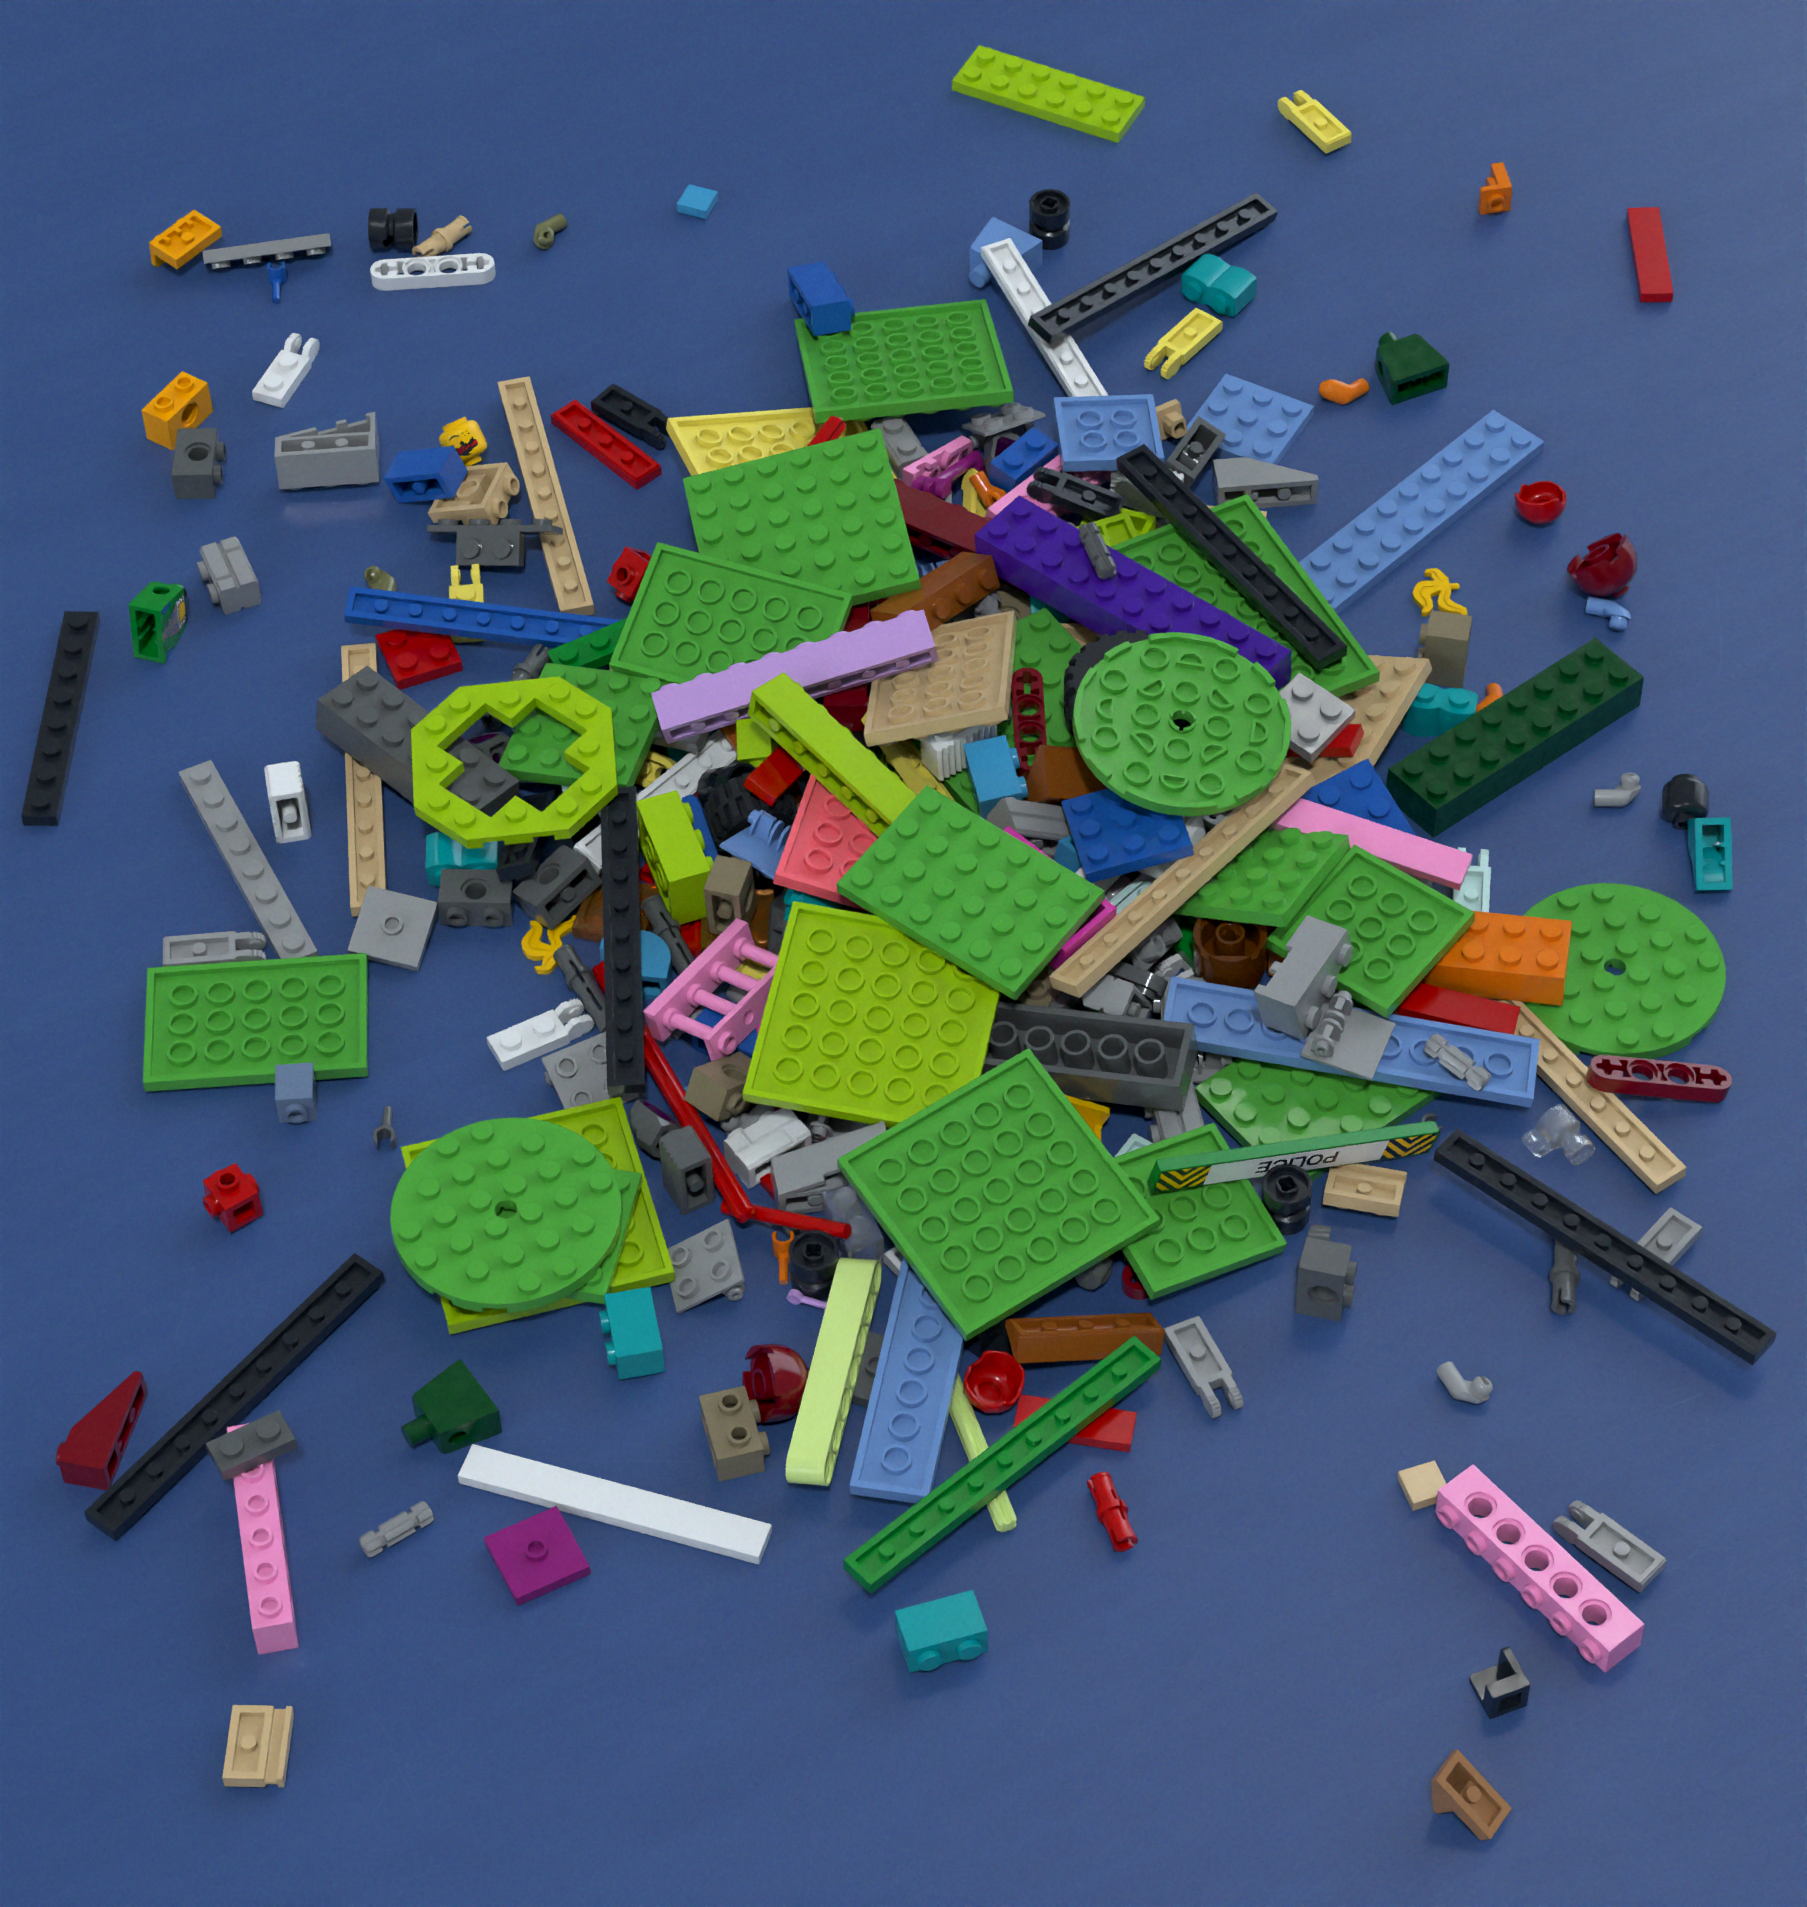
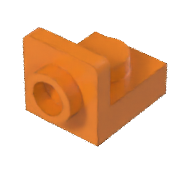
[1478,162,1512,215]

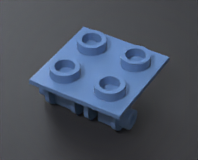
[719,809,792,880]

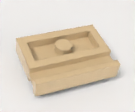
[1323,1163,1407,1217]
[222,1705,294,1788]

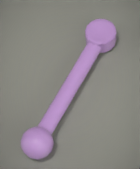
[786,1289,827,1310]

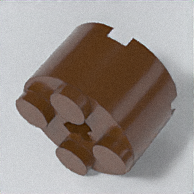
[1193,917,1268,989]

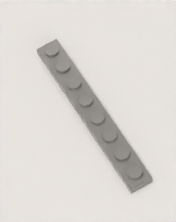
[178,760,318,959]

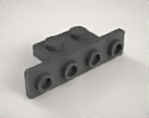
[427,519,563,567]

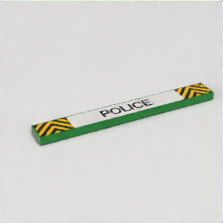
[1147,1121,1439,1193]

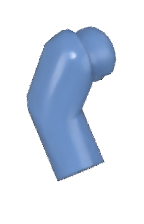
[1585,597,1631,631]

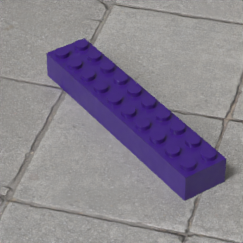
[974,495,1291,691]

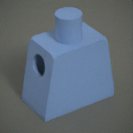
[969,217,1042,287]

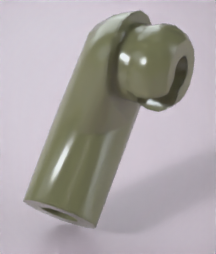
[533,213,567,249]
[364,565,397,592]

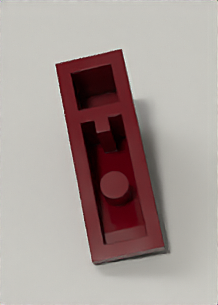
[56,1371,148,1490]

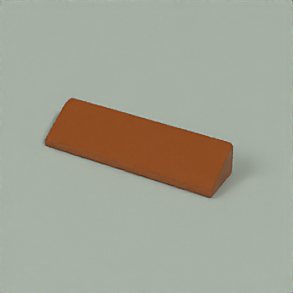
[1005,1312,1165,1363]

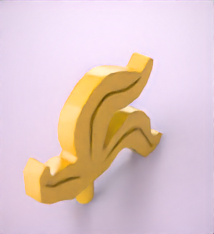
[1412,568,1468,617]
[521,915,579,975]

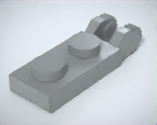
[163,931,266,967]
[1610,1207,1703,1301]
[1164,1316,1244,1418]
[1552,1500,1667,1593]

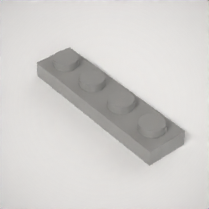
[202,233,331,269]

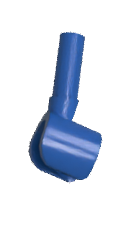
[266,262,287,303]

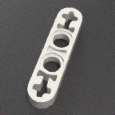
[370,253,496,291]

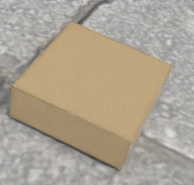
[1397,1460,1446,1511]

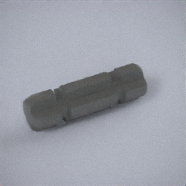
[1079,522,1116,580]

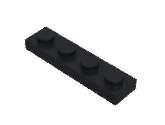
[496,789,559,882]

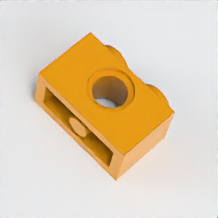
[141,371,213,451]

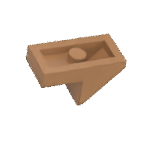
[1431,1749,1512,1841]

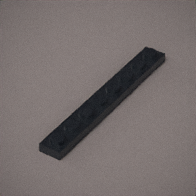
[21,611,100,826]

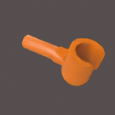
[772,1231,795,1285]

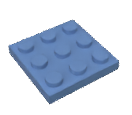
[1181,374,1314,465]
[1053,394,1164,472]

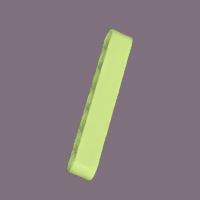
[786,1257,882,1486]

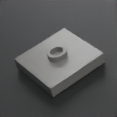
[347,886,438,972]

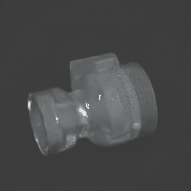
[1521,1104,1595,1165]

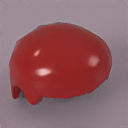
[1514,481,1567,524]
[963,1350,1025,1414]

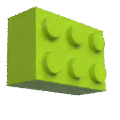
[636,790,714,925]

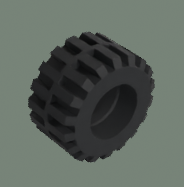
[704,773,798,857]

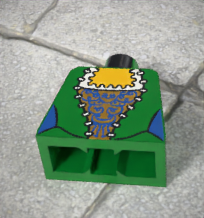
[129,581,187,664]

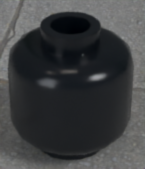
[1662,774,1709,830]

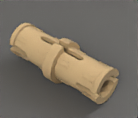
[412,215,472,257]

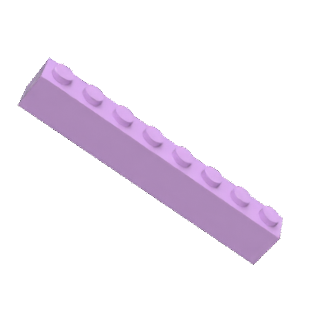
[651,609,939,744]

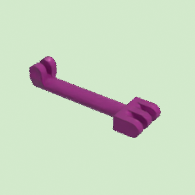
[911,450,985,499]

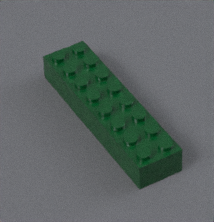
[1386,637,1644,838]

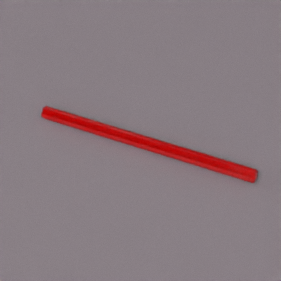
[592,961,756,1223]

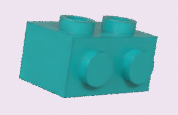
[599,1287,665,1380]
[895,1590,988,1673]

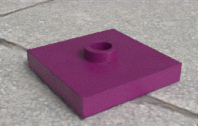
[483,1506,591,1606]

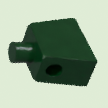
[1375,332,1449,405]
[401,1359,502,1454]

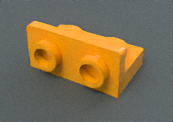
[149,209,222,269]

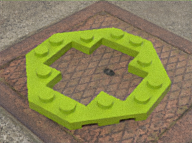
[411,676,618,849]

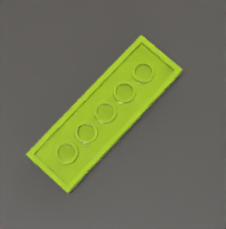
[952,45,1145,143]

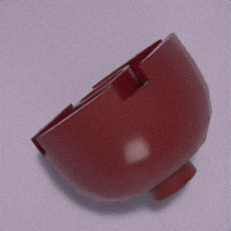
[1567,533,1638,597]
[742,1344,810,1423]

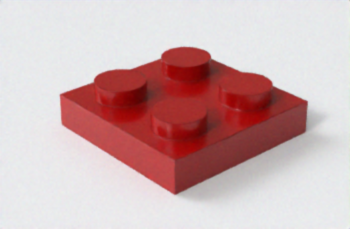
[375,629,463,690]

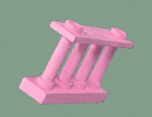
[643,918,779,1061]

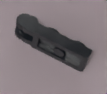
[591,383,670,450]
[1026,466,1126,521]

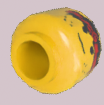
[439,416,488,466]

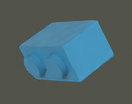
[963,735,1028,820]

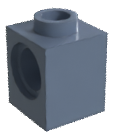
[275,1062,317,1123]

